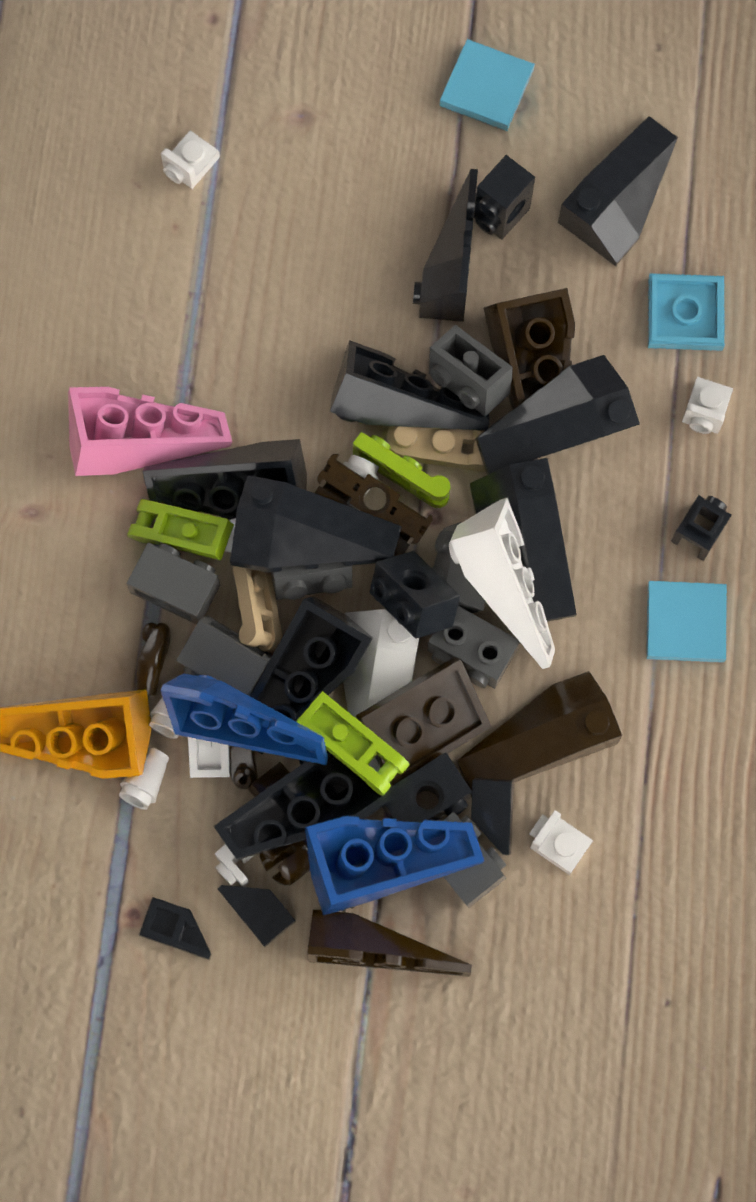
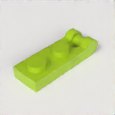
[353,432,450,508]
[127,499,234,560]
[296,691,410,796]

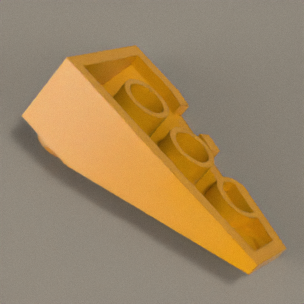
[0,690,152,779]

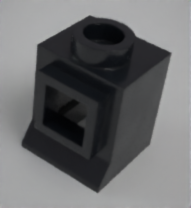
[671,495,732,561]

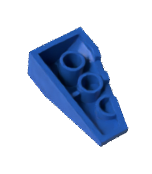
[161,674,328,765]
[305,816,485,916]

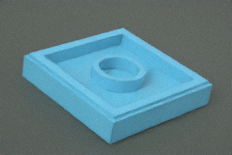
[440,39,535,131]
[648,273,725,351]
[646,581,727,663]

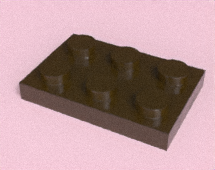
[355,657,492,786]

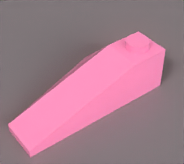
[68,387,232,476]

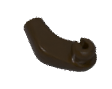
[136,622,170,696]
[229,746,258,790]

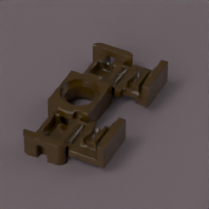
[315,454,433,556]

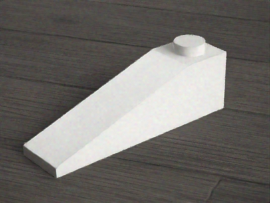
[449,498,555,669]
[343,609,420,772]

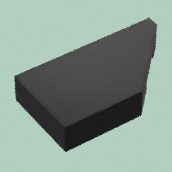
[471,778,514,856]
[218,885,296,947]
[139,897,212,960]

